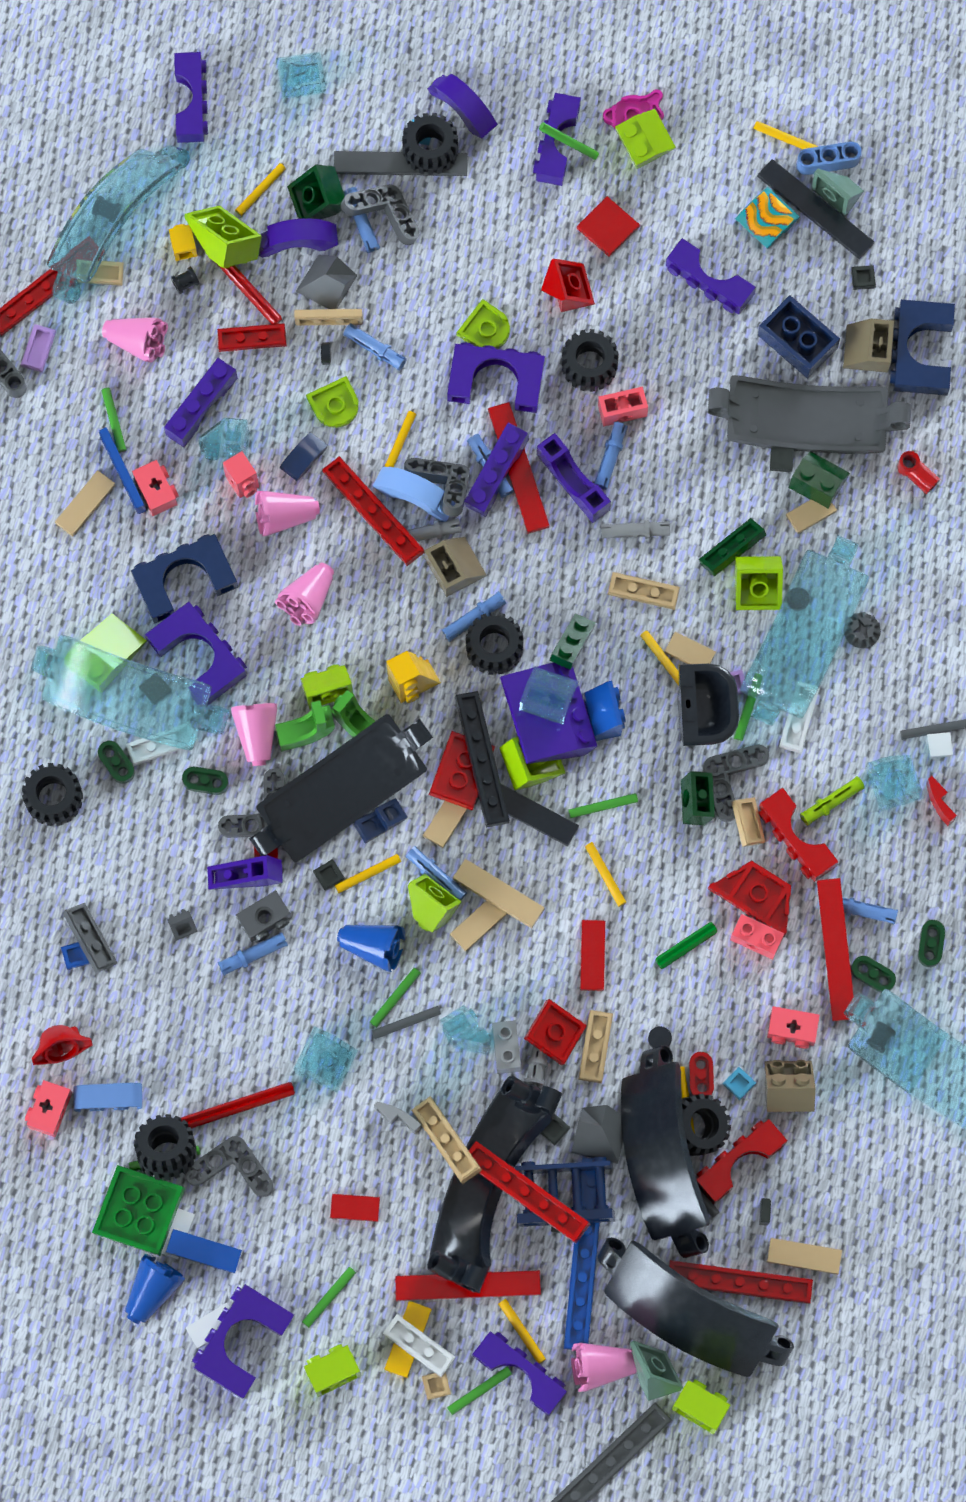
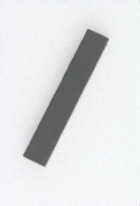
[334,151,468,176]
[551,1402,672,1502]

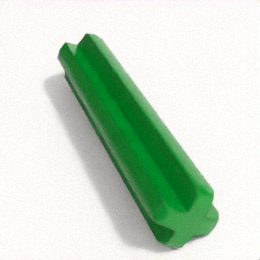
[655,922,717,969]

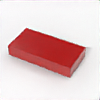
[330,1194,380,1222]

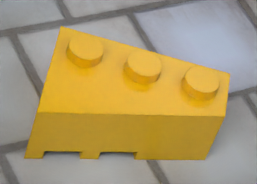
[386,651,441,703]

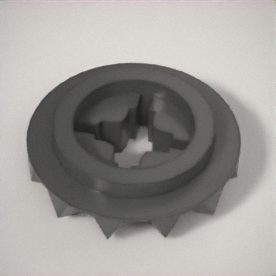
[844,612,881,648]

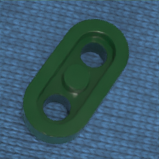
[98,741,135,784]
[182,766,229,795]
[918,920,945,968]
[851,956,896,993]

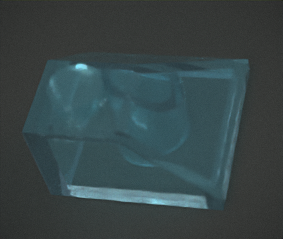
[276,52,326,99]

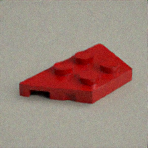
[708,861,791,937]

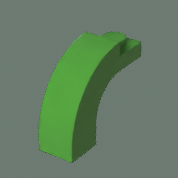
[331,690,375,737]
[275,700,335,752]

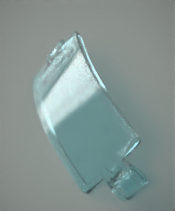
[47,145,190,304]
[740,535,869,726]
[31,635,230,750]
[844,989,966,1130]

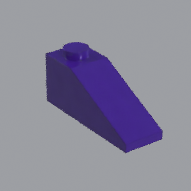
[207,855,283,890]

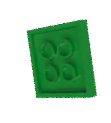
[92,1165,185,1256]

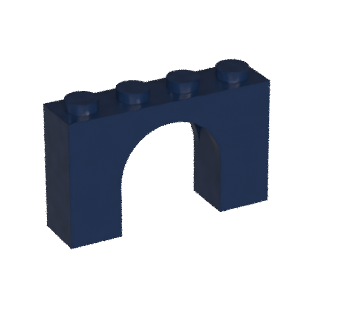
[890,299,955,396]
[131,534,238,624]

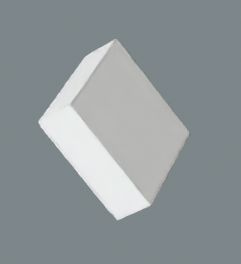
[927,732,953,758]

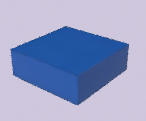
[61,942,90,970]

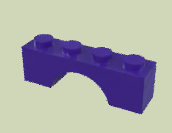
[174,52,208,143]
[533,93,581,186]
[666,238,756,314]
[164,358,238,448]
[464,422,529,517]
[536,433,611,523]
[472,1331,567,1416]

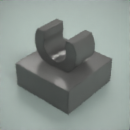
[167,909,198,941]

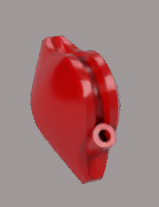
[32,1025,93,1065]

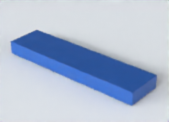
[99,427,146,514]

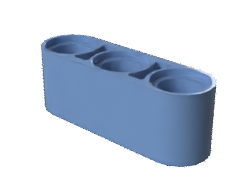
[796,142,861,175]
[73,1083,143,1112]

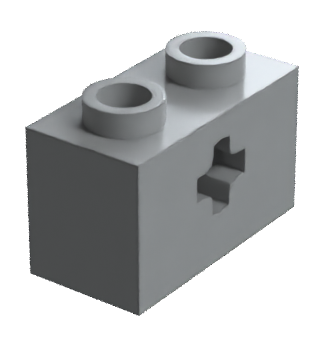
[492,1020,521,1074]

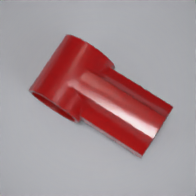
[897,451,940,495]

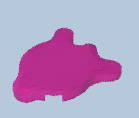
[603,89,664,130]

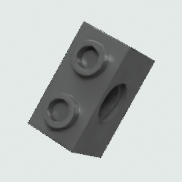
[236,890,292,942]

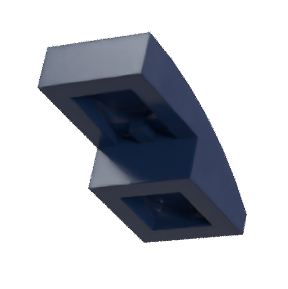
[280,432,328,481]
[353,798,408,844]

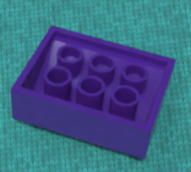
[500,662,598,764]

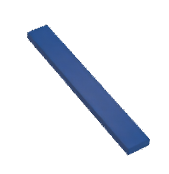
[564,1157,600,1350]

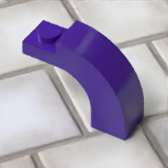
[427,74,498,139]
[259,219,338,258]

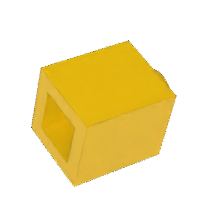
[168,224,197,261]

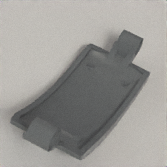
[708,375,911,454]

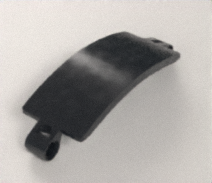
[249,714,433,862]
[621,1045,710,1258]
[597,1237,794,1377]

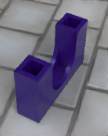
[447,342,545,413]
[145,601,247,709]
[192,1284,294,1399]

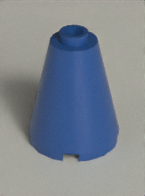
[337,925,405,972]
[125,1254,185,1324]

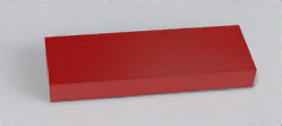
[217,323,287,352]
[580,920,606,991]

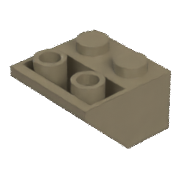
[843,318,894,373]
[424,537,487,597]
[764,1060,816,1112]

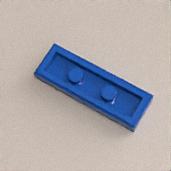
[165,1229,242,1274]

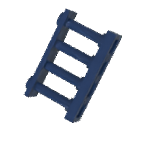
[515,1157,615,1227]

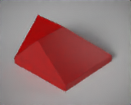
[541,258,595,312]

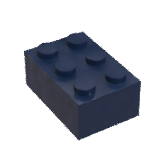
[758,295,840,379]

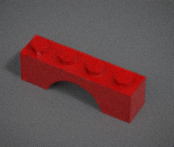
[758,788,838,882]
[696,1119,788,1204]

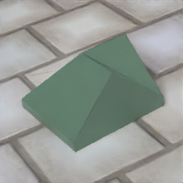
[811,169,864,217]
[630,1340,683,1401]

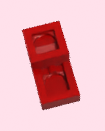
[926,776,957,826]

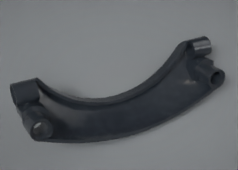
[427,1076,562,1293]

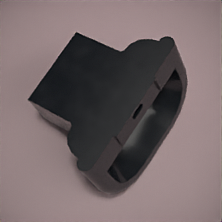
[678,663,739,746]

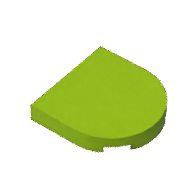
[456,299,510,349]
[306,376,359,428]

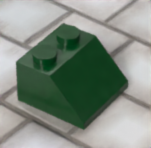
[287,164,345,220]
[788,451,850,509]

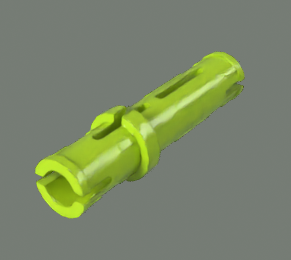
[799,776,865,826]

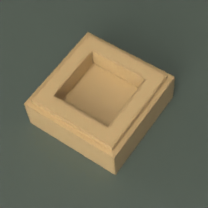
[422,1372,451,1400]

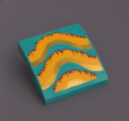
[735,187,800,249]

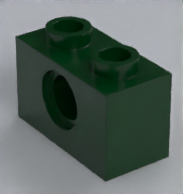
[681,771,715,826]

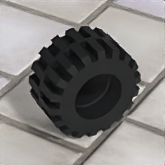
[402,113,458,175]
[561,329,619,392]
[466,612,523,675]
[22,763,83,826]
[682,1094,731,1156]
[134,1114,197,1181]

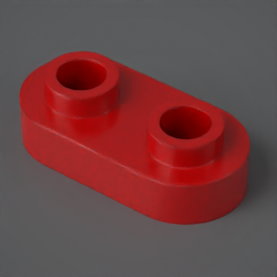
[689,1052,714,1096]

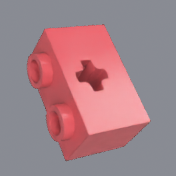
[598,386,648,427]
[223,451,259,498]
[132,460,179,516]
[730,914,784,960]
[767,1006,820,1049]
[25,1080,72,1137]

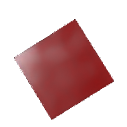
[577,196,640,257]
[524,999,587,1065]

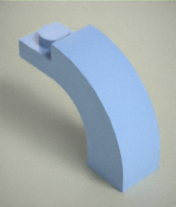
[373,467,456,522]

